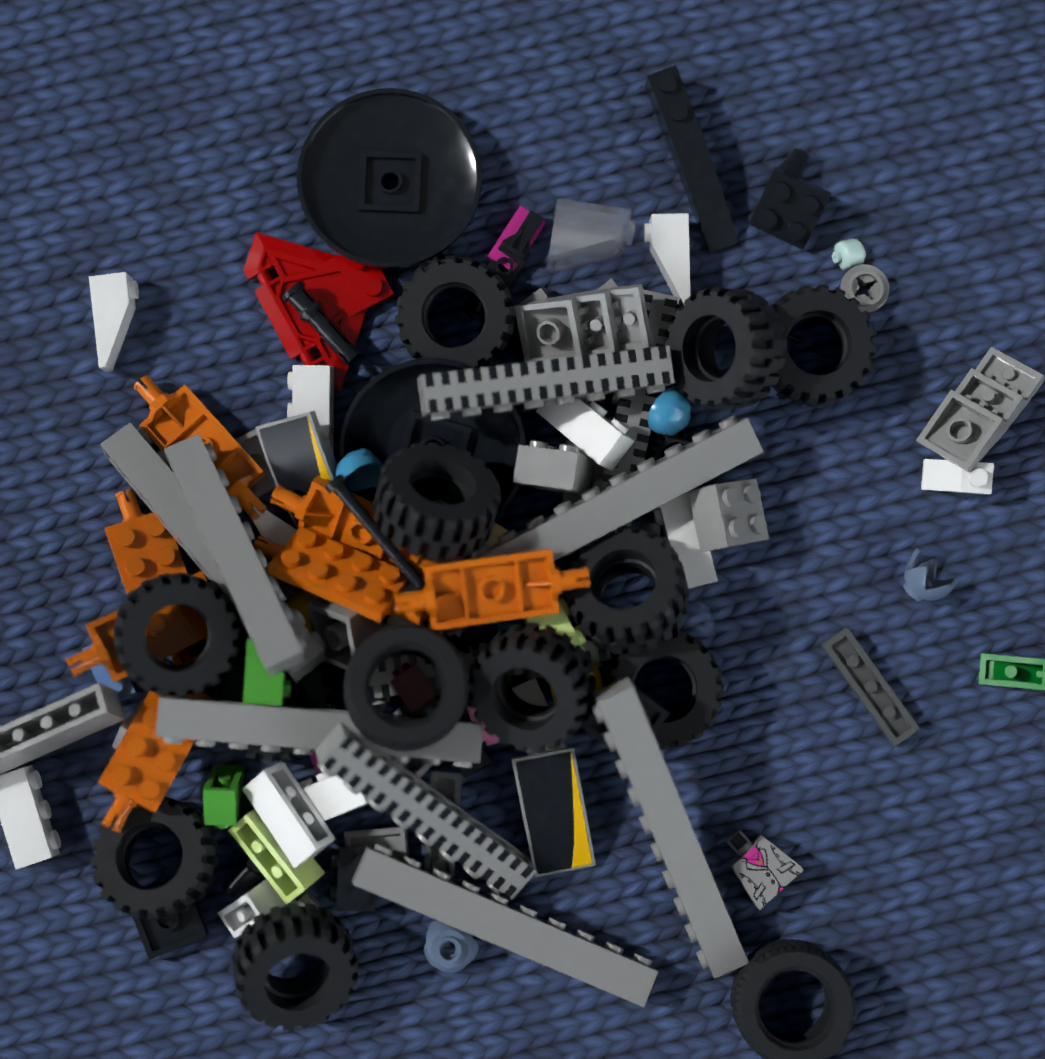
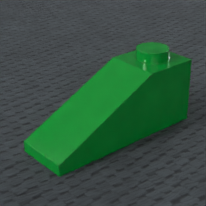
[978,653,1045,691]

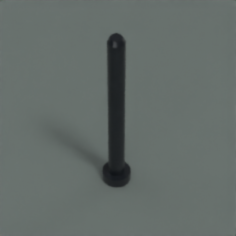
[324,473,425,591]

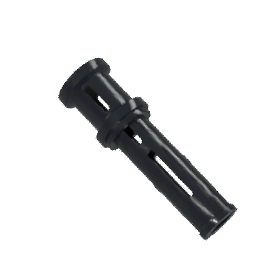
[282,280,361,366]

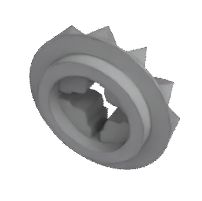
[840,264,889,313]

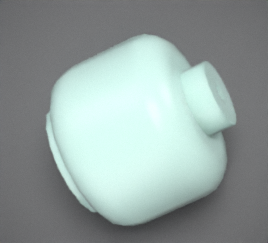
[832,239,865,271]

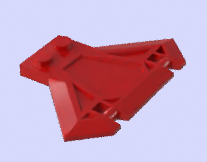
[243,232,395,392]

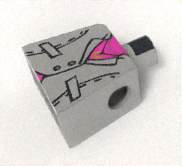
[726,830,804,910]

